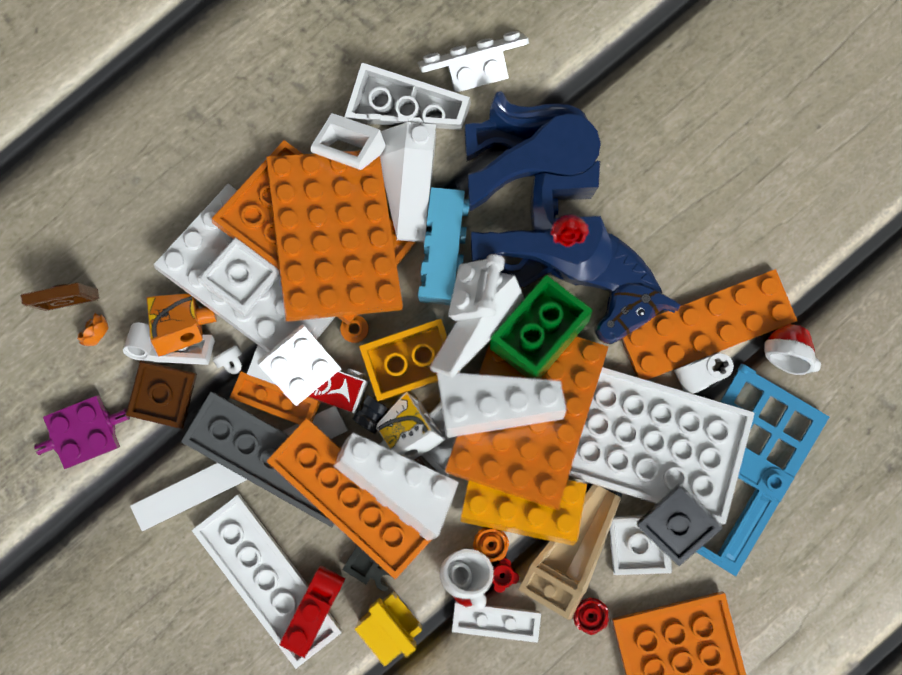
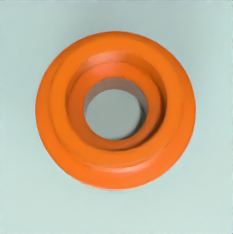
[340,315,369,343]

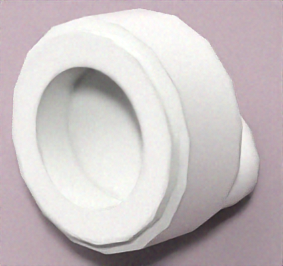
[213,345,242,374]

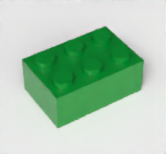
[490,275,593,380]

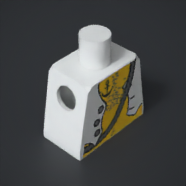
[377,392,445,461]

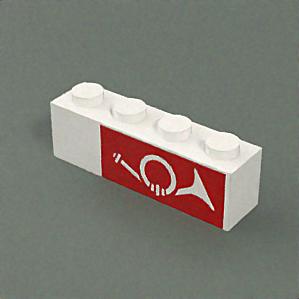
[247,345,368,413]

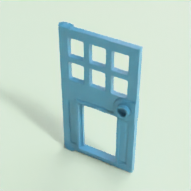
[696,364,830,576]

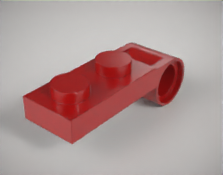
[279,565,346,659]

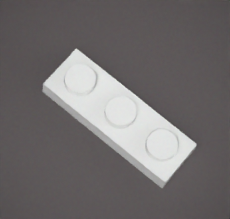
[452,601,541,643]

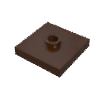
[21,283,100,311]
[126,361,197,429]

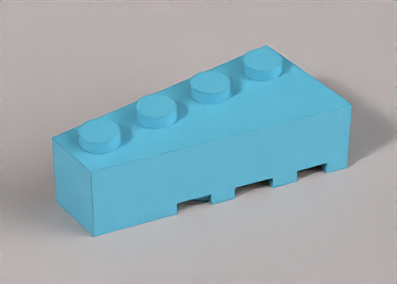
[418,187,469,305]

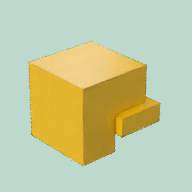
[355,591,423,667]

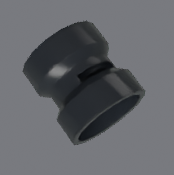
[352,395,390,434]

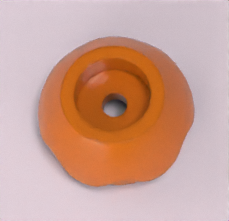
[77,313,109,346]
[473,527,509,562]

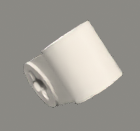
[674,353,734,394]

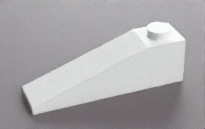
[380,122,436,243]
[430,273,524,378]

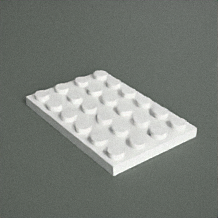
[154,184,335,352]
[568,367,755,524]

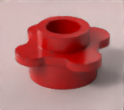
[492,558,519,593]

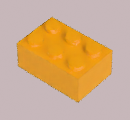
[359,319,460,402]

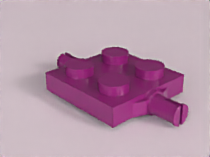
[34,395,130,469]

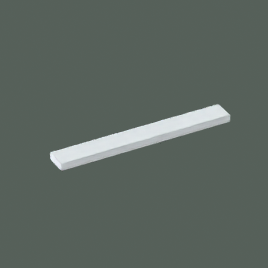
[130,406,348,531]

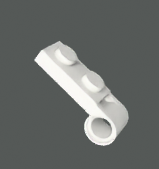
[123,322,215,365]

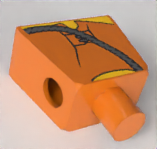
[147,294,217,356]

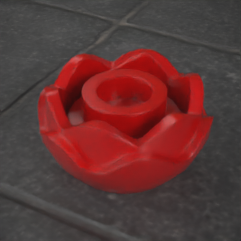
[551,215,589,247]
[573,597,609,635]

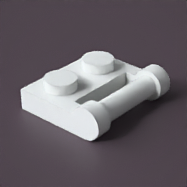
[448,255,505,321]

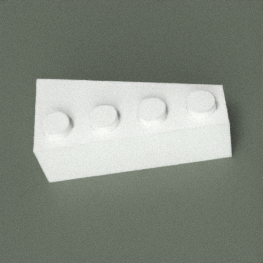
[345,63,471,130]
[437,373,566,438]
[334,433,459,541]

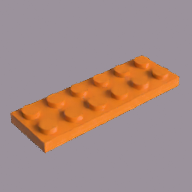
[621,269,797,380]
[267,418,432,580]

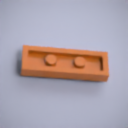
[230,372,320,425]

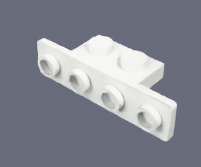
[418,31,529,93]

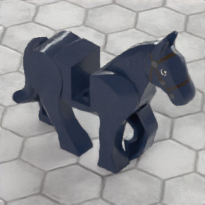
[465,91,681,345]

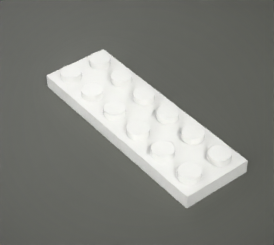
[191,494,343,669]

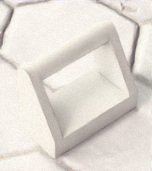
[311,113,386,170]

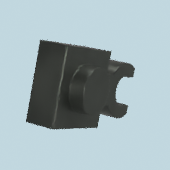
[342,545,393,591]

